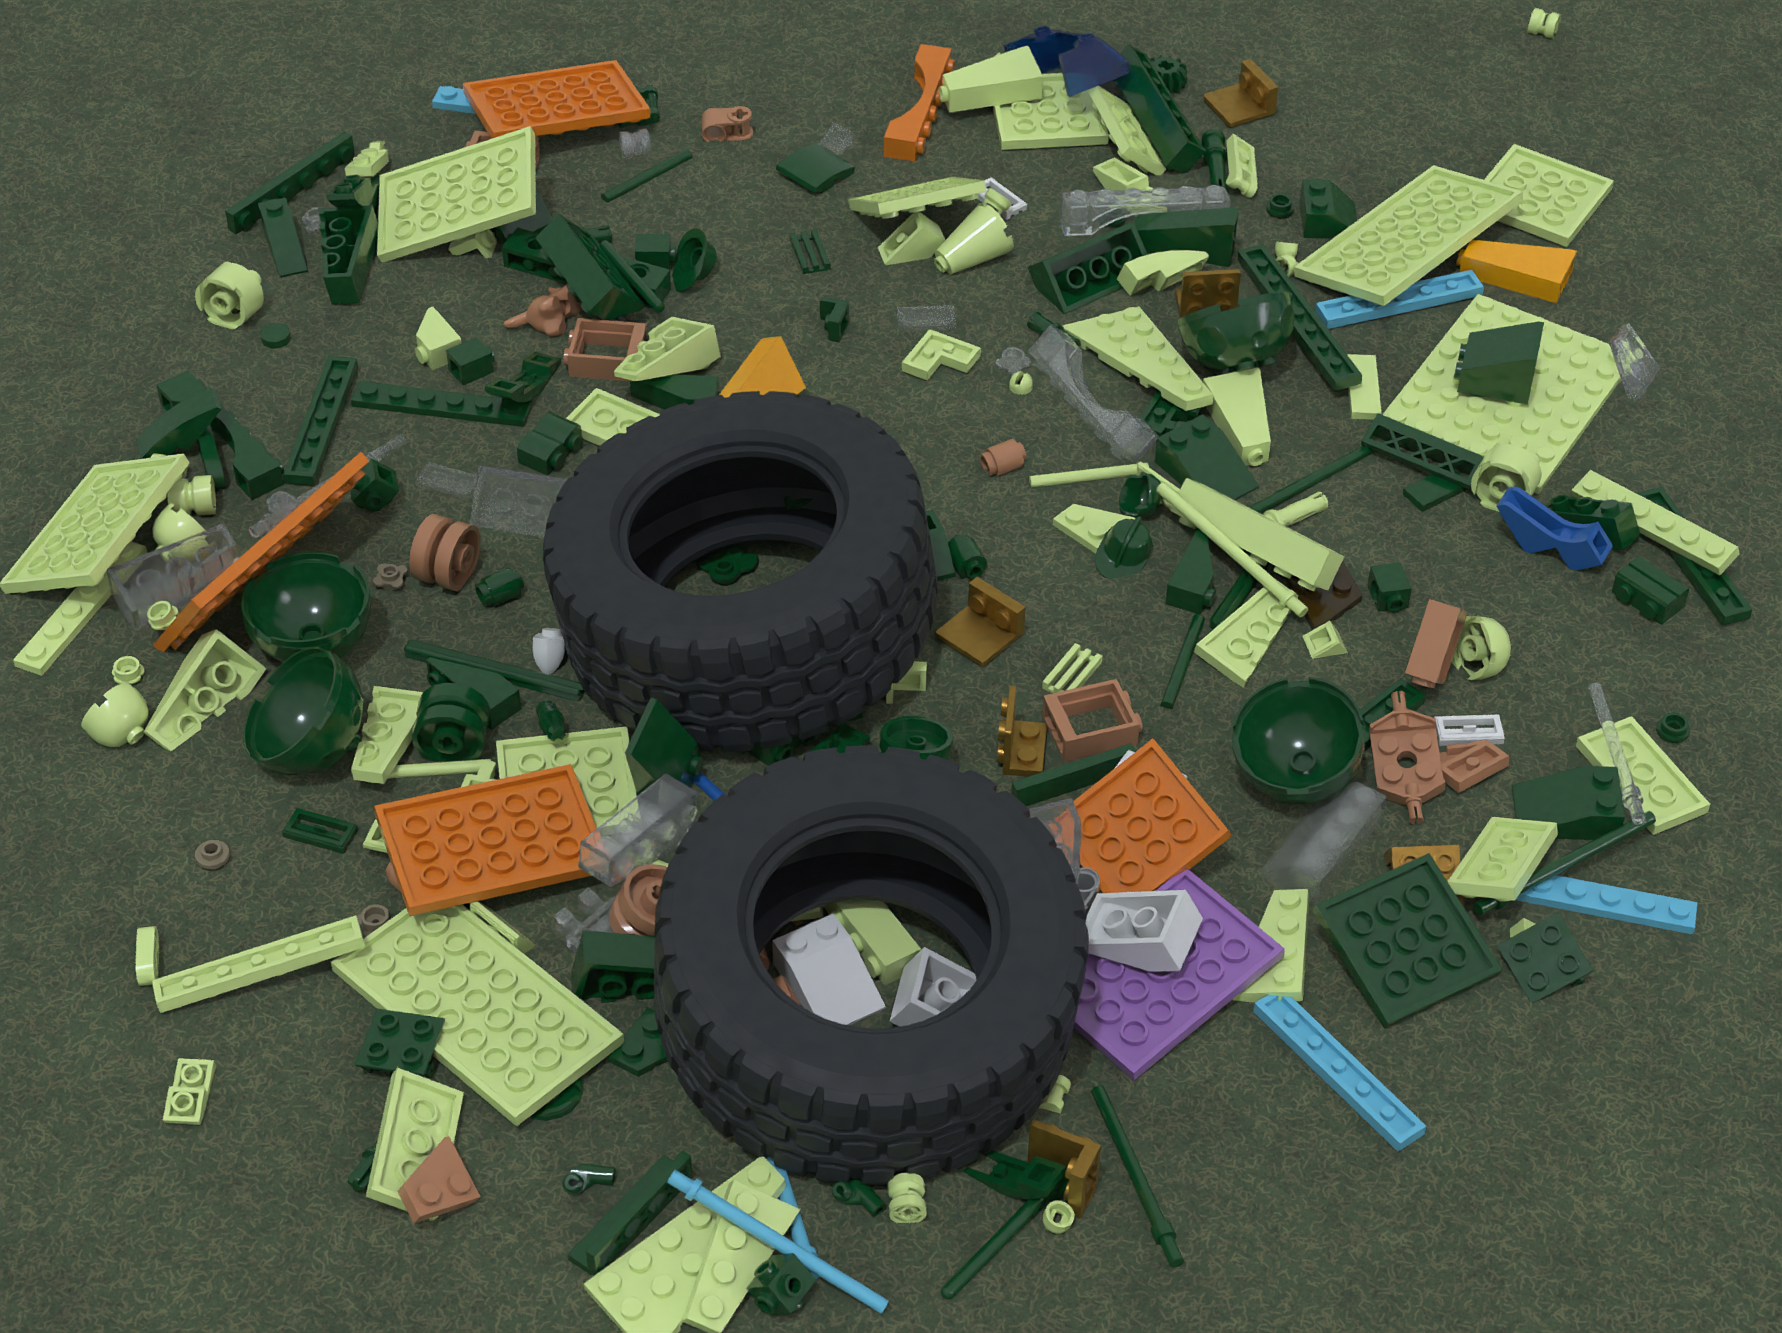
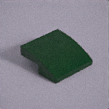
[776,144,855,193]

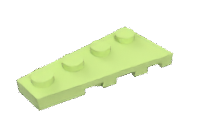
[1194,578,1298,688]
[351,686,423,784]
[1232,889,1310,1002]
[682,1180,800,1333]

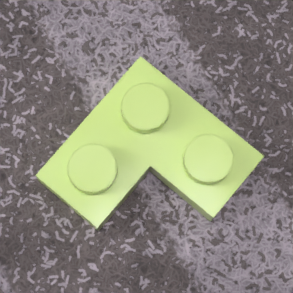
[902,329,981,380]

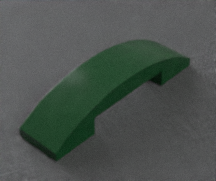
[485,352,561,402]
[958,1150,1067,1199]

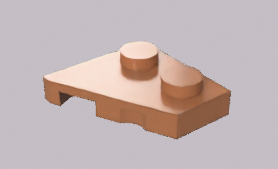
[1440,740,1509,793]
[397,1136,481,1223]

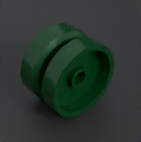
[412,683,490,762]
[879,716,953,761]

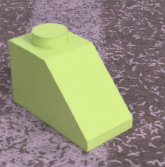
[878,212,945,265]
[415,307,462,370]

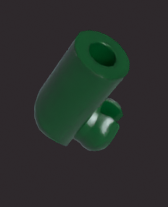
[562,1164,616,1195]
[832,1180,887,1218]

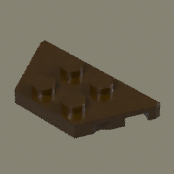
[1283,561,1362,630]

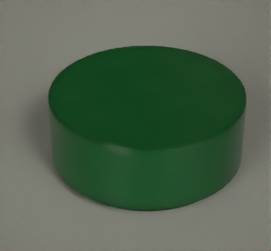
[260,323,291,349]

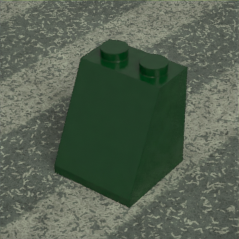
[1454,321,1544,405]

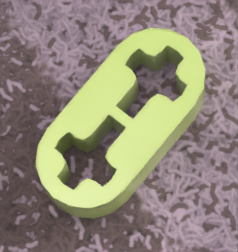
[136,926,159,986]

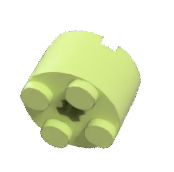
[195,262,264,330]
[1471,442,1541,512]

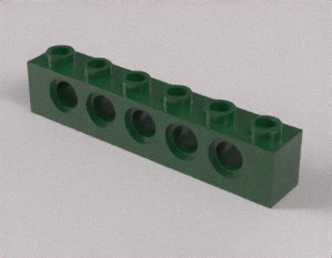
[502,227,671,309]

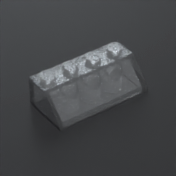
[1258,782,1387,904]

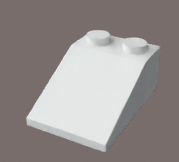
[1086,890,1203,972]
[772,913,886,1025]
[890,947,976,1026]

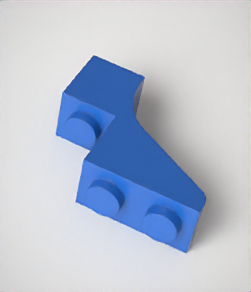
[1496,487,1613,571]

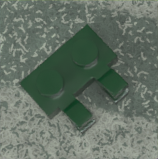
[1134,390,1201,440]

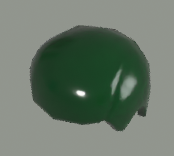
[1119,472,1162,518]

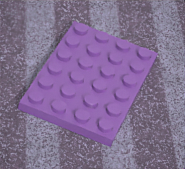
[1074,869,1285,1081]

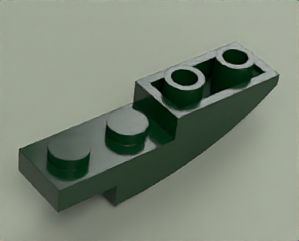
[327,173,382,208]

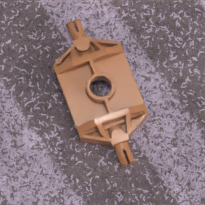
[1369,691,1446,825]

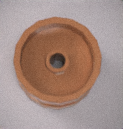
[409,514,481,591]
[609,864,667,936]

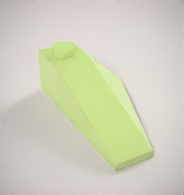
[614,317,721,381]

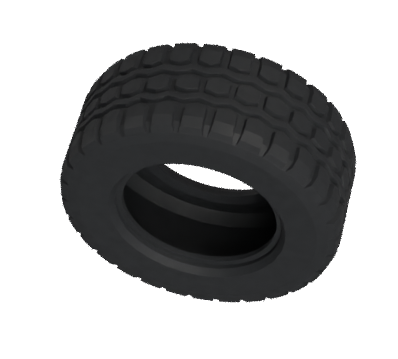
[542,391,938,752]
[654,746,1089,1186]

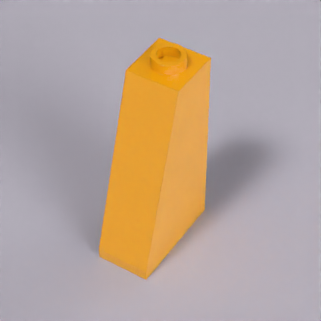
[1456,240,1577,303]
[719,336,806,398]

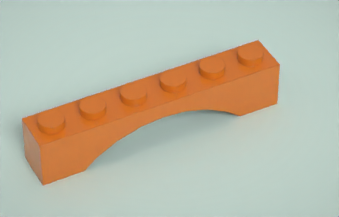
[884,44,955,162]

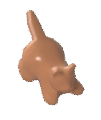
[503,283,582,337]

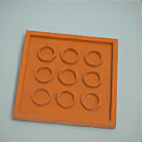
[1048,739,1232,893]

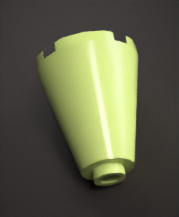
[934,203,1014,275]

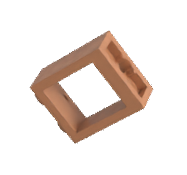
[563,318,648,381]
[1405,599,1468,688]
[1042,679,1142,762]

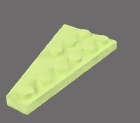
[1062,307,1213,411]
[584,1156,786,1333]

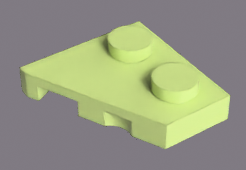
[1053,504,1136,554]

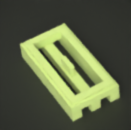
[1042,643,1103,693]

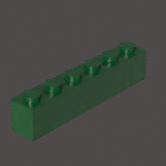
[1108,44,1206,174]

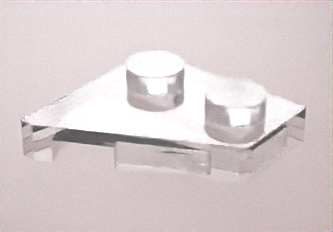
[1609,323,1660,402]

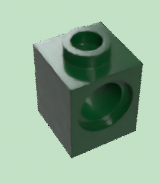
[1367,562,1412,613]

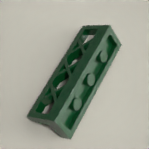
[1361,413,1484,490]
[568,1150,693,1277]

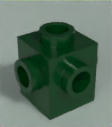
[350,458,399,512]
[746,1253,816,1315]

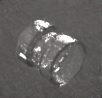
[619,128,651,159]

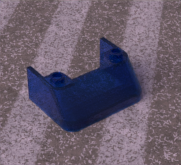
[1004,26,1130,97]

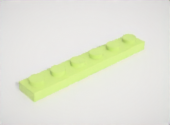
[1571,470,1740,575]
[13,541,147,676]
[152,915,365,1013]

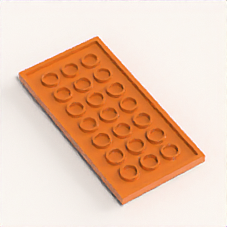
[153,452,369,652]

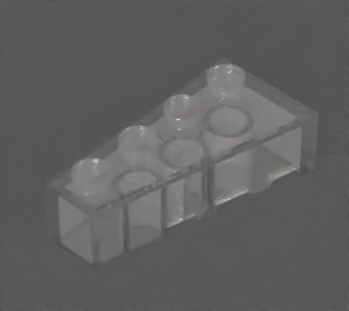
[107,523,239,635]
[578,773,698,887]

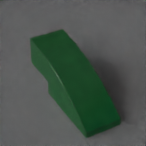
[136,388,221,459]

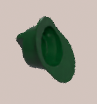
[672,228,717,292]
[1095,516,1153,579]

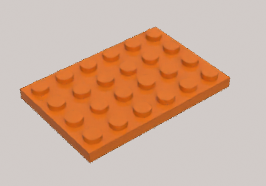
[463,60,650,139]
[374,764,610,916]

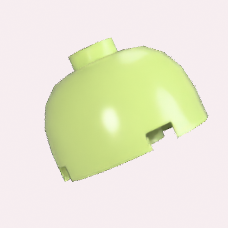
[152,503,216,564]
[1452,616,1511,680]
[81,682,149,747]

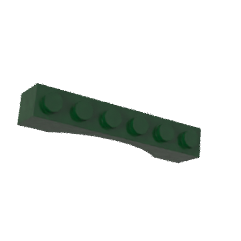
[157,371,284,500]

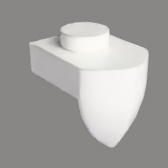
[533,628,566,674]

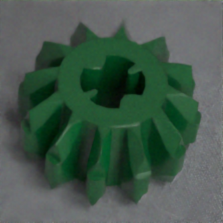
[1150,55,1187,94]

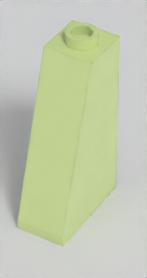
[939,46,1043,112]
[1203,367,1271,466]

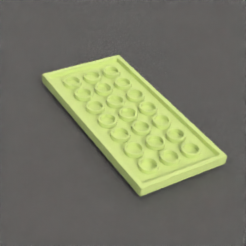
[1294,165,1523,306]
[331,905,624,1126]

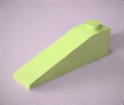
[143,629,266,751]

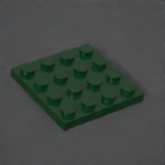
[1312,853,1502,1029]

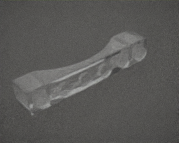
[1059,185,1231,236]
[1029,325,1159,463]

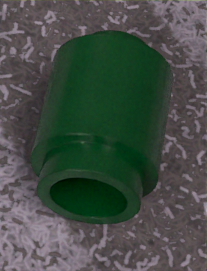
[948,534,987,579]
[475,567,524,607]

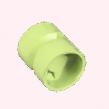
[167,475,216,516]

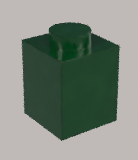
[635,234,676,270]
[446,337,495,386]

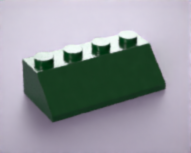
[536,214,645,320]
[1028,221,1147,314]

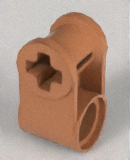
[701,106,753,142]

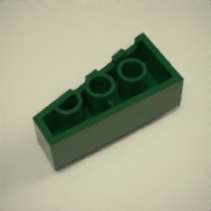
[318,205,378,304]
[571,931,655,1003]

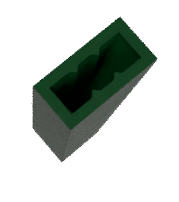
[1135,207,1239,267]

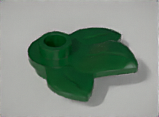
[697,544,758,585]

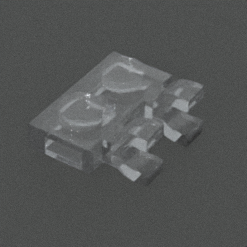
[555,888,615,953]

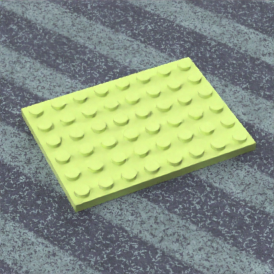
[1383,294,1636,494]

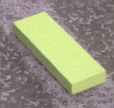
[1347,354,1382,420]

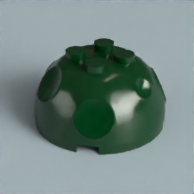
[1177,292,1295,375]
[241,552,371,662]
[243,646,364,775]
[1232,677,1365,804]

